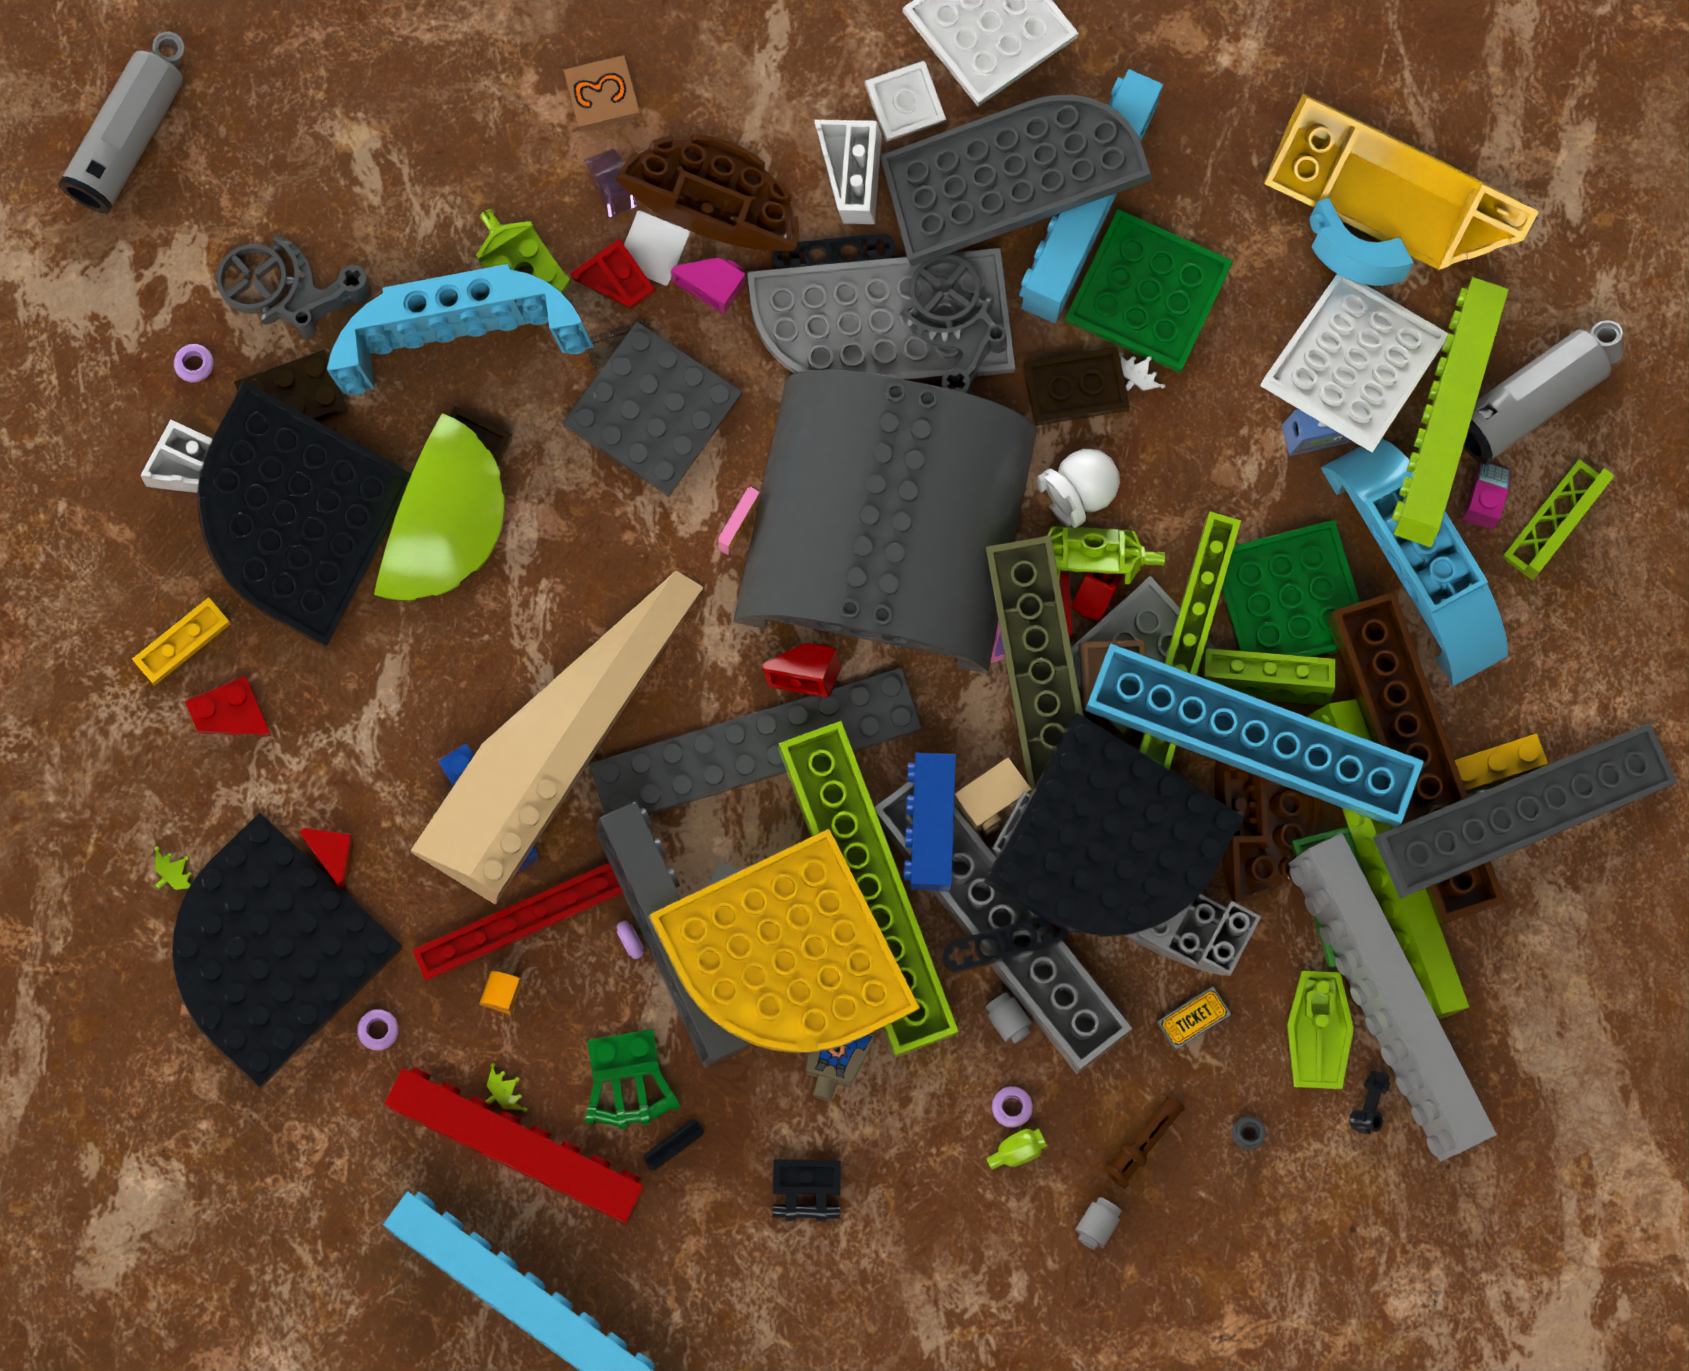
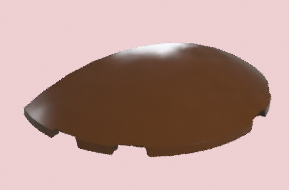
[616,134,799,251]
[1215,760,1321,902]

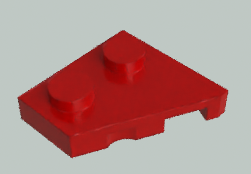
[570,239,657,310]
[185,676,271,737]

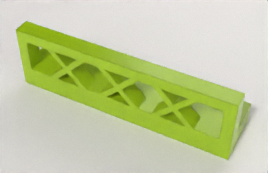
[1502,459,1615,581]
[1202,648,1336,706]

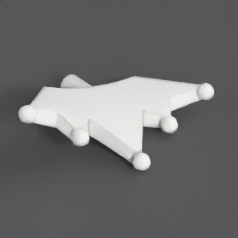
[1119,352,1165,392]

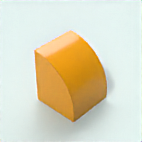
[479,971,522,1015]

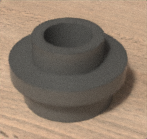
[1232,1116,1266,1150]

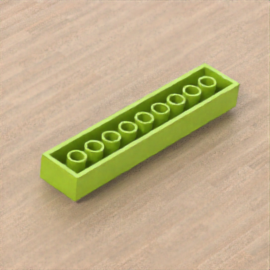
[778,721,959,1058]

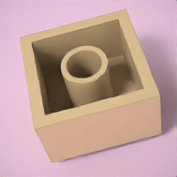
[954,757,1031,838]

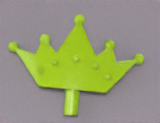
[154,846,192,890]
[485,1063,528,1112]

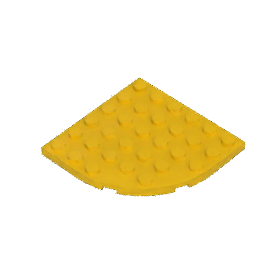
[648,829,920,1053]

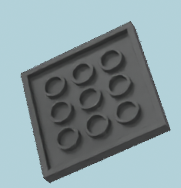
[563,321,742,497]

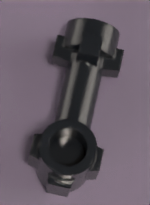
[1349,1071,1390,1134]

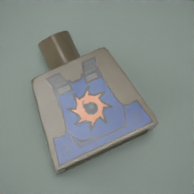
[805,1034,875,1101]

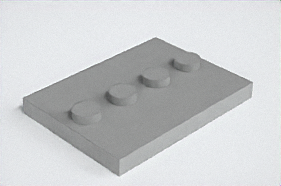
[1071,576,1216,735]

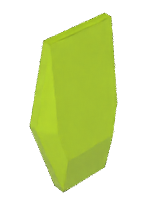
[1287,971,1354,1089]

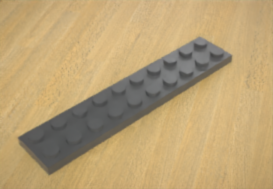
[589,668,922,815]
[1373,723,1677,899]

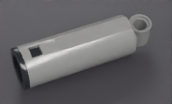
[58,32,184,214]
[1463,320,1624,464]

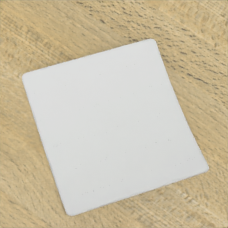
[624,211,690,286]

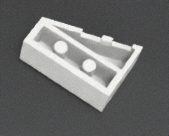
[814,120,882,224]
[140,420,212,493]

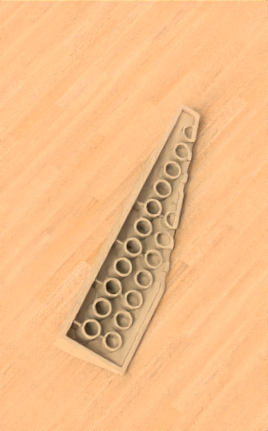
[411,571,703,905]

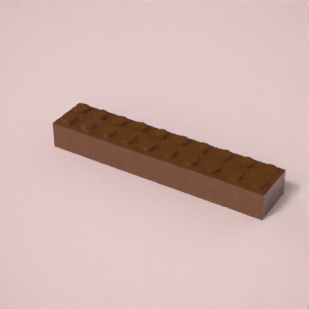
[1327,592,1505,925]

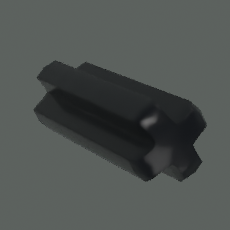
[643,1119,704,1170]

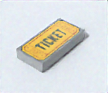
[1157,987,1231,1051]

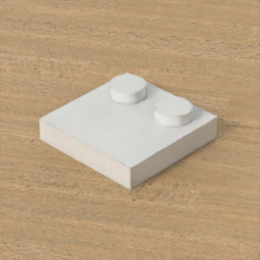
[865,61,946,142]

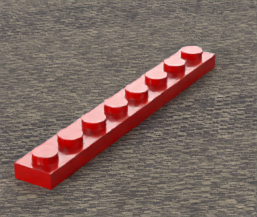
[412,860,664,982]

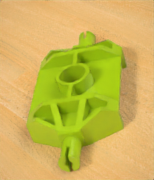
[476,209,571,296]
[1047,526,1165,584]

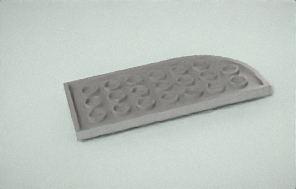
[747,248,1015,382]

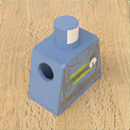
[1281,409,1349,456]

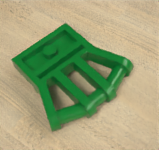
[585,1029,681,1130]

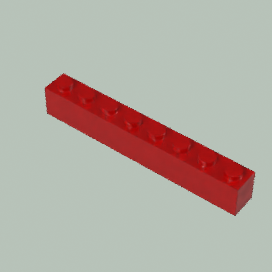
[384,1067,645,1226]

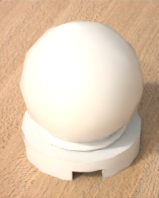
[1037,449,1120,529]

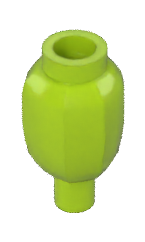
[986,1128,1048,1170]

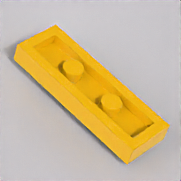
[132,597,231,686]
[1455,733,1548,792]

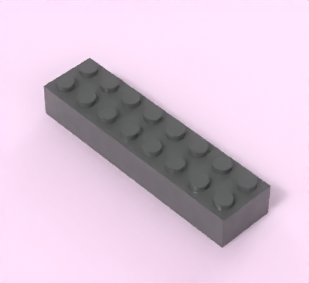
[594,802,749,1070]

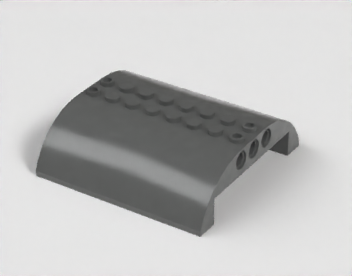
[733,370,1037,674]

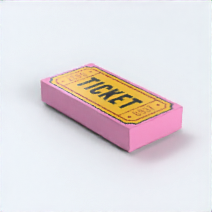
[718,487,760,555]

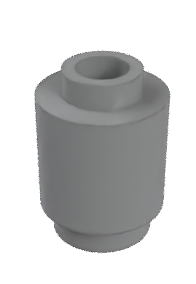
[985,992,1033,1044]
[1075,1197,1122,1250]

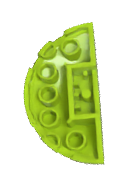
[374,413,505,601]

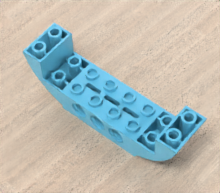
[327,264,594,395]
[1321,439,1508,687]

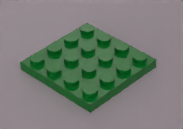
[1064,209,1233,374]
[1221,520,1360,657]

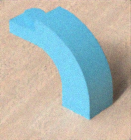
[1309,198,1414,286]

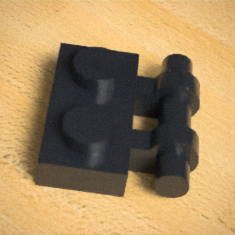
[772,1159,841,1222]

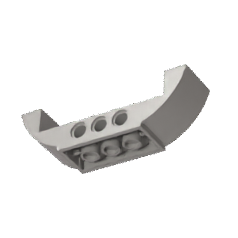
[993,791,1261,976]

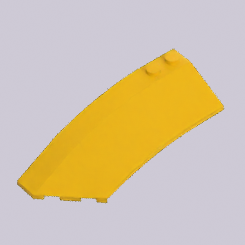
[1264,94,1539,270]

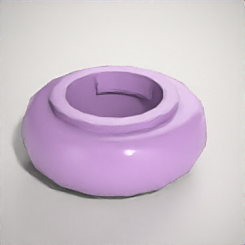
[174,344,214,383]
[617,920,644,959]
[357,1010,399,1050]
[992,1086,1033,1128]

